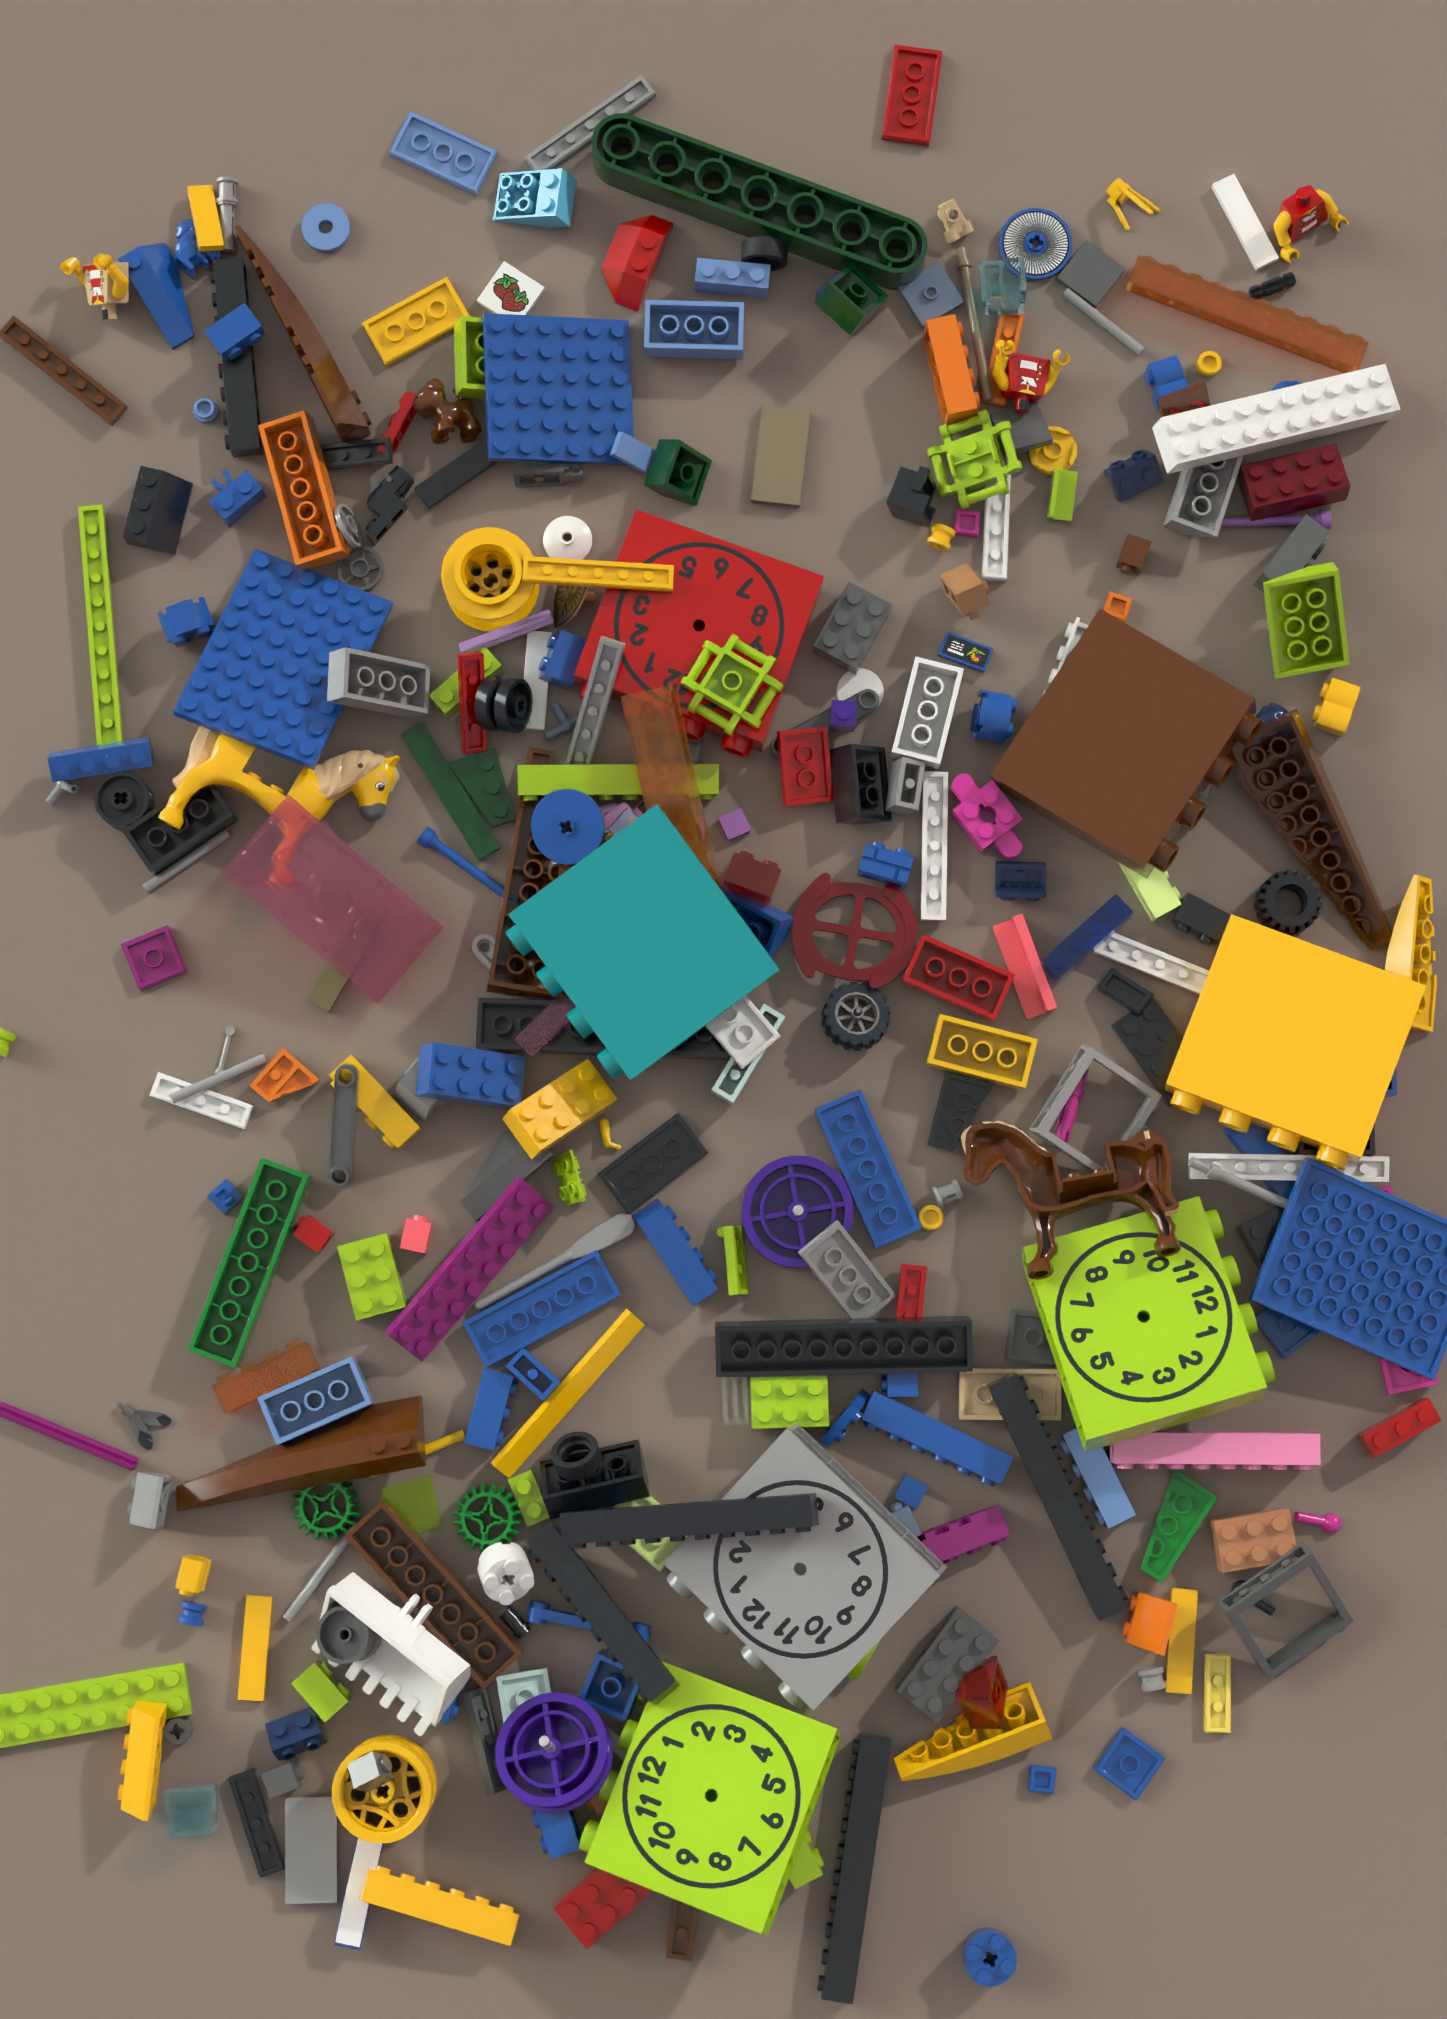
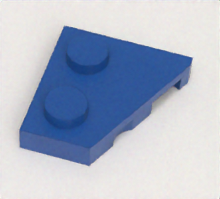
[820,1388,870,1447]

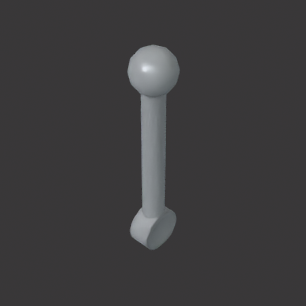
[215,1026,236,1074]

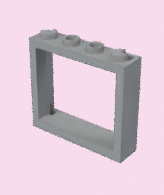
[1029,1045,1162,1172]

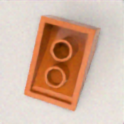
[1121,1591,1177,1656]

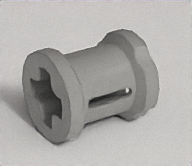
[932,1179,964,1209]

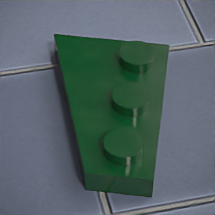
[447,749,516,828]

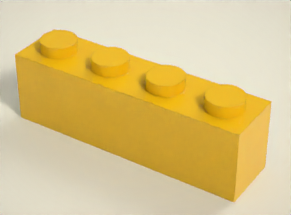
[329,1055,422,1150]

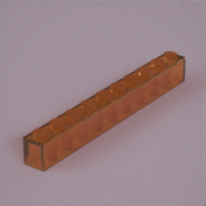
[1125,255,1369,373]

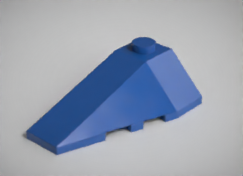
[118,243,194,349]

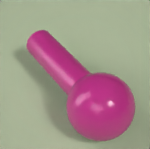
[1294,1511,1342,1534]

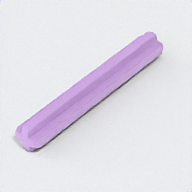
[459,610,553,654]

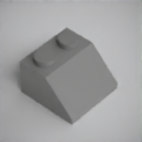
[127,1471,172,1529]

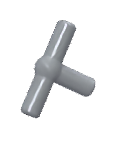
[45,779,78,806]

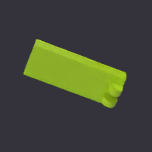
[717,1226,749,1295]

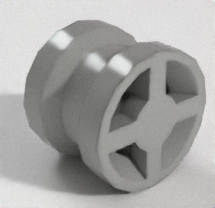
[1138,1666,1167,1692]

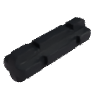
[1248,272,1296,301]

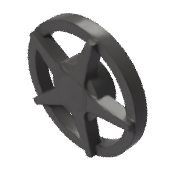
[337,546,384,591]

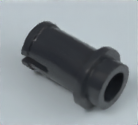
[499,1606,531,1639]

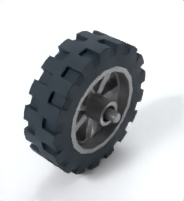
[822,982,890,1051]

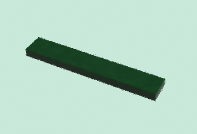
[401,722,500,861]

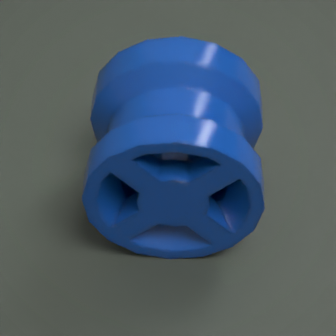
[177,1600,207,1627]

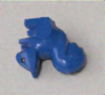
[174,219,221,279]

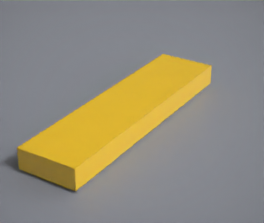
[1165,1588,1198,1694]
[237,1595,273,1701]

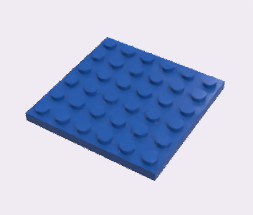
[482,313,634,466]

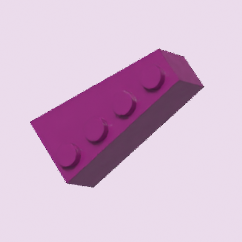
[917,1504,1010,1563]

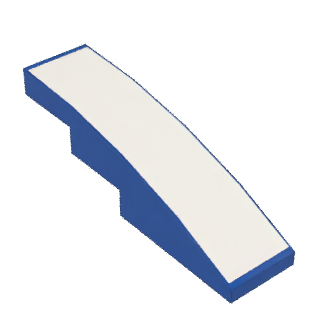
[334,1838,384,1950]

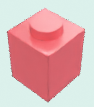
[400,1215,433,1254]

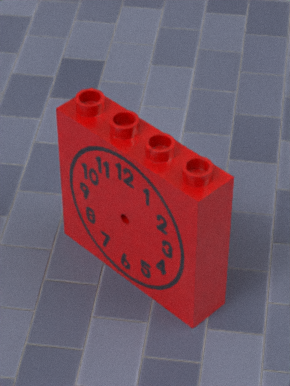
[574,509,824,758]

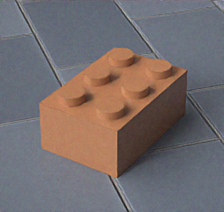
[1209,1507,1299,1573]

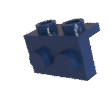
[1103,450,1164,502]
[994,861,1046,901]
[265,1707,327,1761]

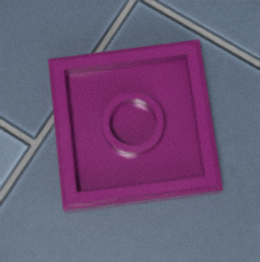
[121,925,187,991]

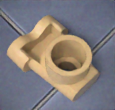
[937,199,974,243]

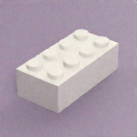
[890,656,964,770]

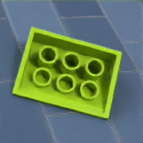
[1263,562,1350,679]

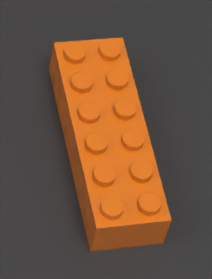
[258,410,351,570]

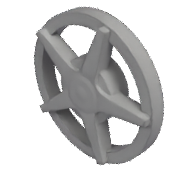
[334,503,364,548]

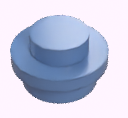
[193,398,218,423]

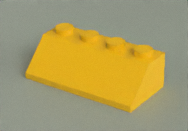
[117,1700,168,1821]

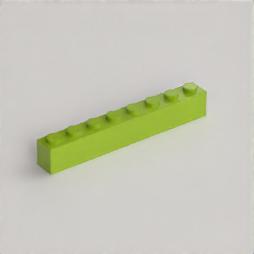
[517,764,719,801]

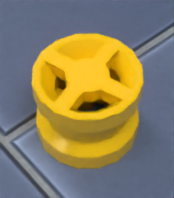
[926,523,956,552]

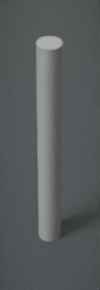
[1062,288,1145,355]
[142,829,231,893]
[170,1054,267,1103]
[283,1534,350,1622]

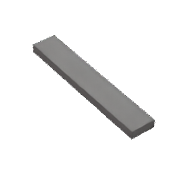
[524,75,656,171]
[564,636,626,765]

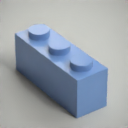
[695,258,771,298]

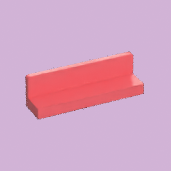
[992,914,1057,1020]

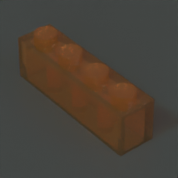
[212,1339,321,1413]

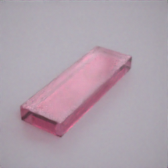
[514,991,576,1058]

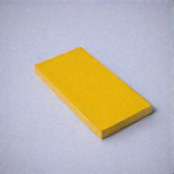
[361,277,470,367]

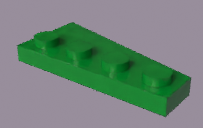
[1140,1469,1218,1583]

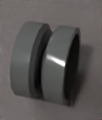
[316,1606,382,1664]

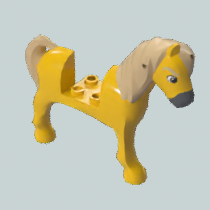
[158,726,400,892]

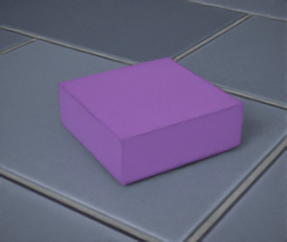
[718,808,751,841]

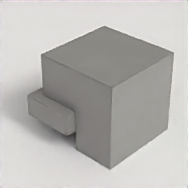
[393,1057,447,1122]

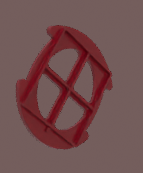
[792,873,917,989]

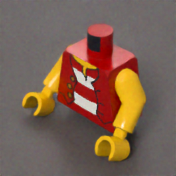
[1273,185,1349,263]
[992,340,1070,414]

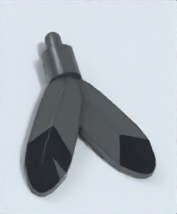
[117,1403,172,1450]

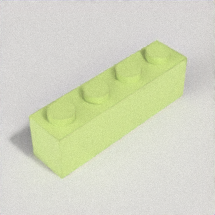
[1117,861,1182,922]

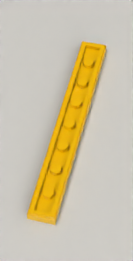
[490,1309,645,1478]

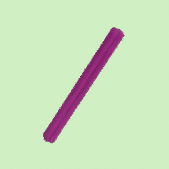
[0,1402,139,1471]

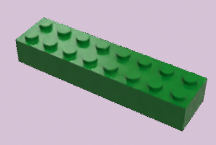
[187,1158,312,1368]

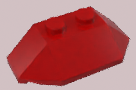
[601,214,674,312]

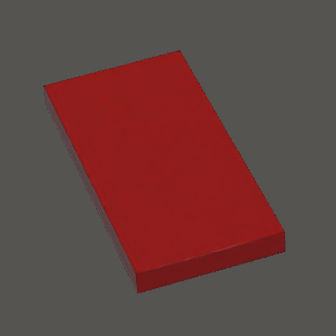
[881,45,942,146]

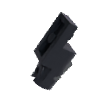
[365,465,415,546]

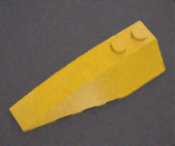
[1385,875,1437,1032]
[894,1682,1053,1781]

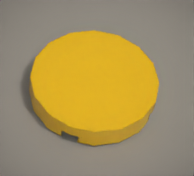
[1028,426,1077,476]

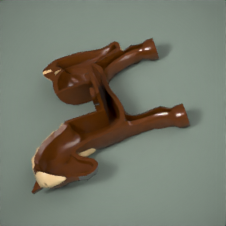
[961,1121,1181,1280]

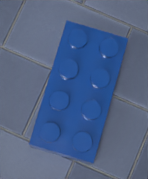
[416,1042,525,1110]

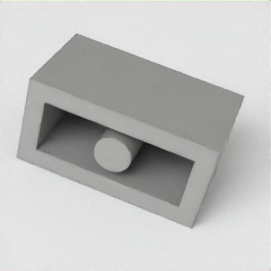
[885,757,926,816]

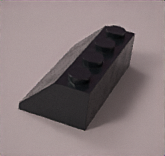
[540,1439,650,1520]

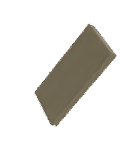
[751,405,811,508]

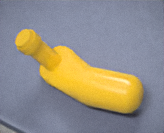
[599,1118,621,1150]

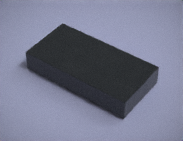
[1098,968,1154,1017]

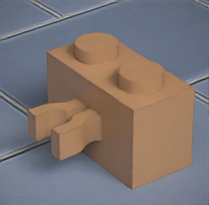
[940,563,990,620]

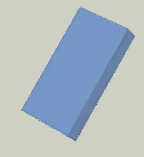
[610,432,655,475]

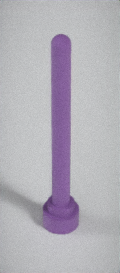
[1221,510,1331,530]

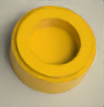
[1196,351,1222,377]
[918,1205,944,1231]

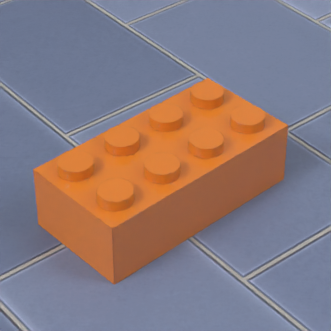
[923,314,980,425]

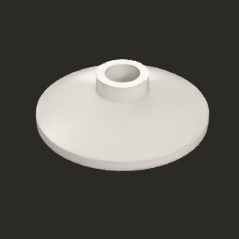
[543,516,592,560]

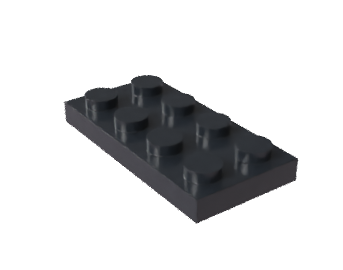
[1111,998,1183,1108]

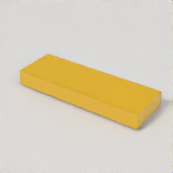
[187,185,224,252]

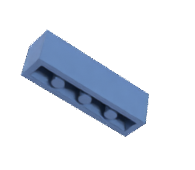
[1059,1427,1136,1529]

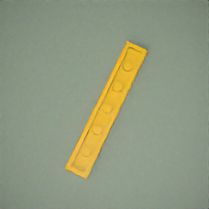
[522,556,674,592]

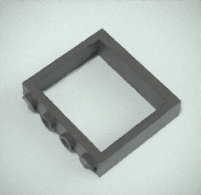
[1217,1543,1354,1680]

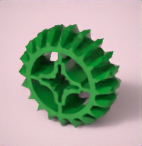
[291,1481,361,1541]
[453,1483,522,1553]

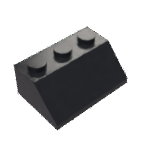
[122,466,193,555]
[830,744,892,825]

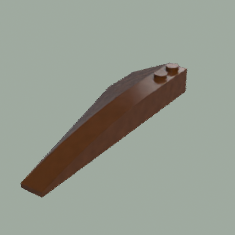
[176,1396,426,1512]

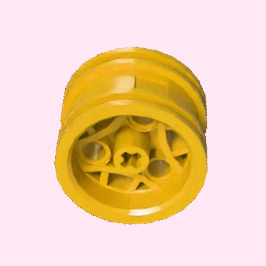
[332,1734,437,1844]

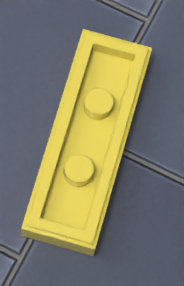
[1204,1653,1231,1733]

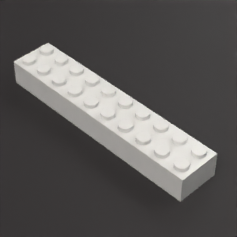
[1152,364,1401,474]

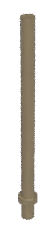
[956,247,993,402]

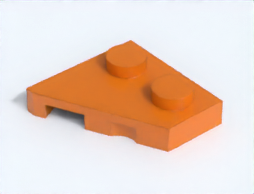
[249,1048,320,1103]

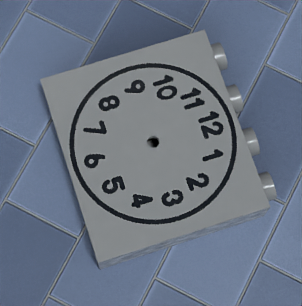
[663,1422,947,1711]

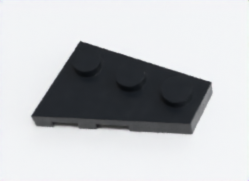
[927,1072,995,1151]

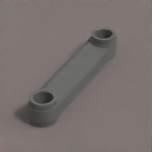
[769,689,879,759]
[329,1063,359,1187]

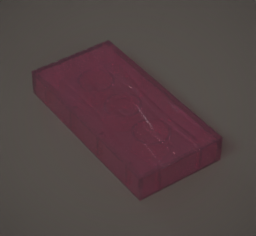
[221,795,443,1004]

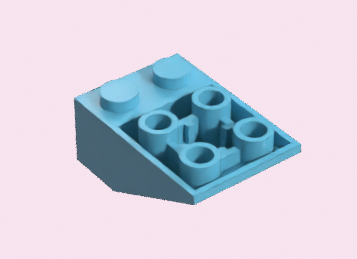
[493,169,577,228]

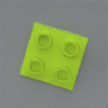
[552,1150,587,1207]

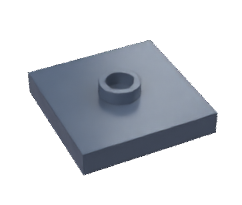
[897,261,964,329]

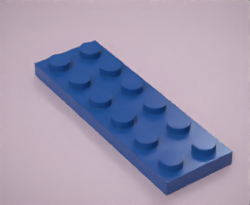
[814,1089,922,1249]
[462,1250,621,1368]

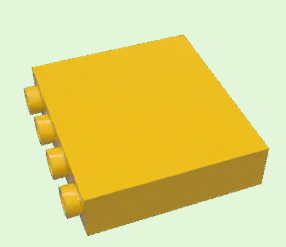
[1165,914,1426,1170]

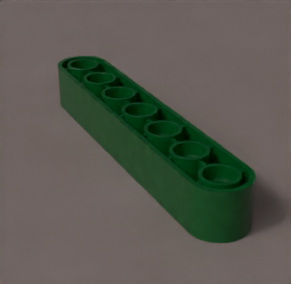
[592,113,927,290]

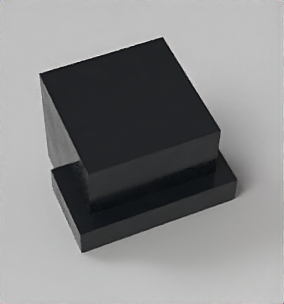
[886,466,937,528]

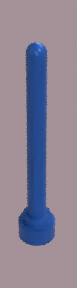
[417,826,518,903]

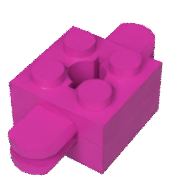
[951,773,1023,860]

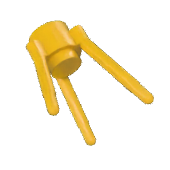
[1106,178,1160,231]

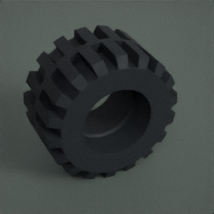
[1254,870,1322,936]

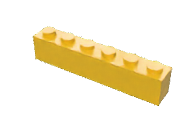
[359,1865,520,1946]

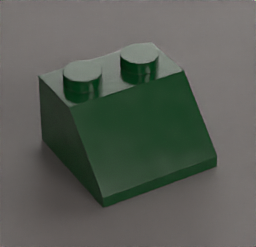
[814,264,889,335]
[644,439,712,506]

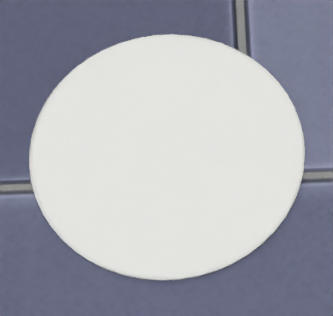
[837,668,884,707]

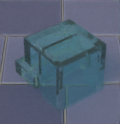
[978,258,1027,315]
[163,1783,218,1838]

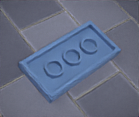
[389,111,498,196]

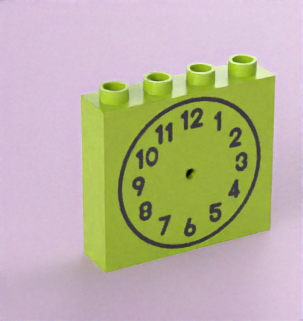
[1022,1196,1275,1452]
[579,1662,842,1937]

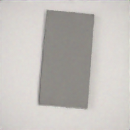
[798,1220,897,1318]
[285,1796,338,1904]

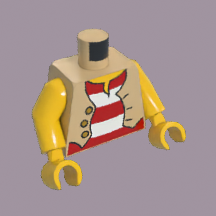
[60,253,129,320]

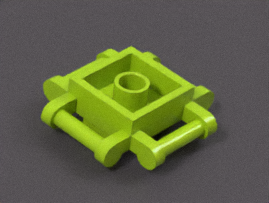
[927,409,1023,509]
[680,634,784,736]

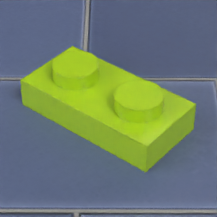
[508,1469,550,1527]

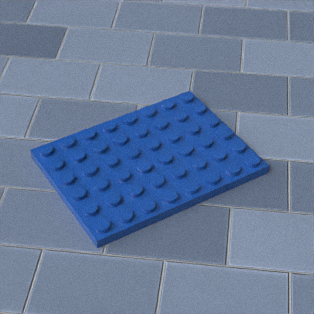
[173,549,393,770]
[1249,1158,1447,1380]

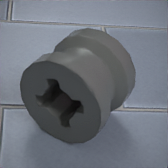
[164,1716,193,1745]

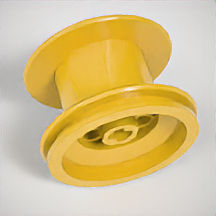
[441,527,539,632]

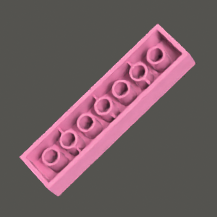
[1107,1432,1321,1470]

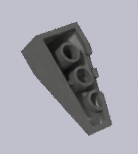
[460,1129,554,1221]

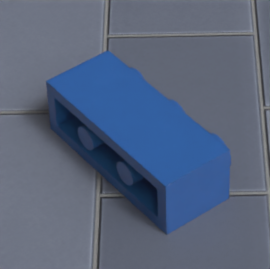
[464,1368,518,1451]

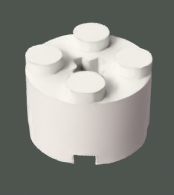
[477,1542,534,1605]

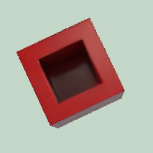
[293,1214,335,1254]

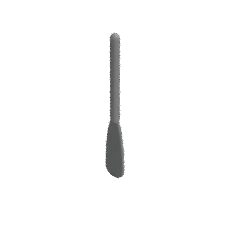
[474,1213,636,1311]

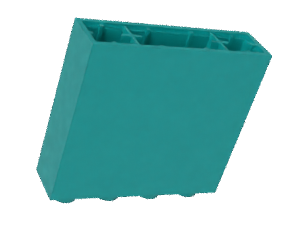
[506,804,781,1080]

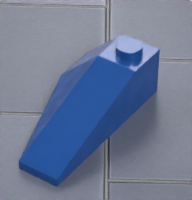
[717,884,794,958]

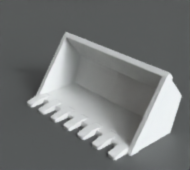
[312,1572,470,1736]

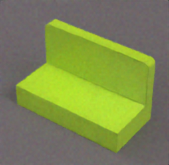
[1047,468,1078,522]

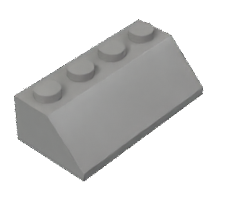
[1163,455,1244,538]

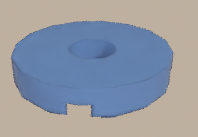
[301,203,351,253]

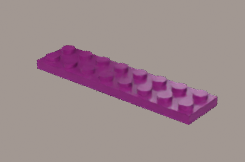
[385,1176,554,1362]

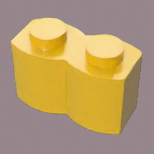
[1312,677,1360,737]
[175,1554,212,1597]

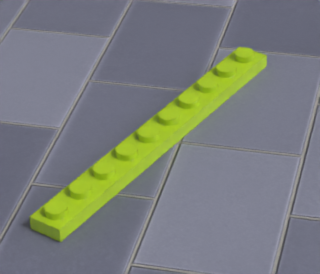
[78,504,123,745]

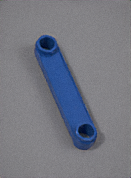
[526,1600,651,1643]

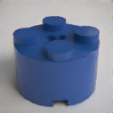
[157,597,215,647]
[970,689,1017,744]
[962,1927,1017,1986]

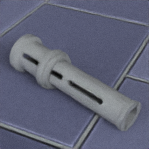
[216,176,238,254]

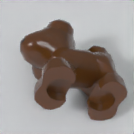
[413,378,482,444]

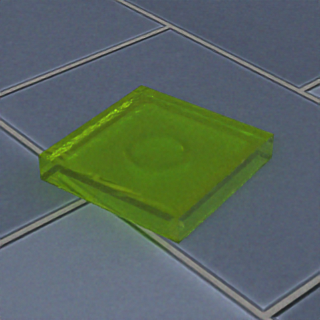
[381,1476,442,1532]

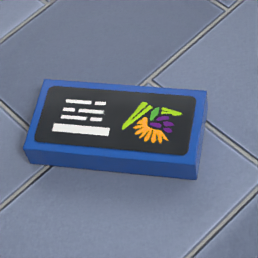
[938,632,993,673]

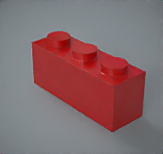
[1356,1398,1442,1458]

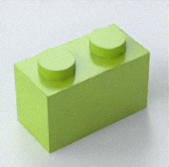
[291,1660,351,1722]

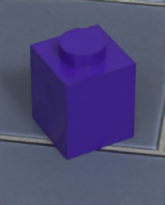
[829,700,857,732]

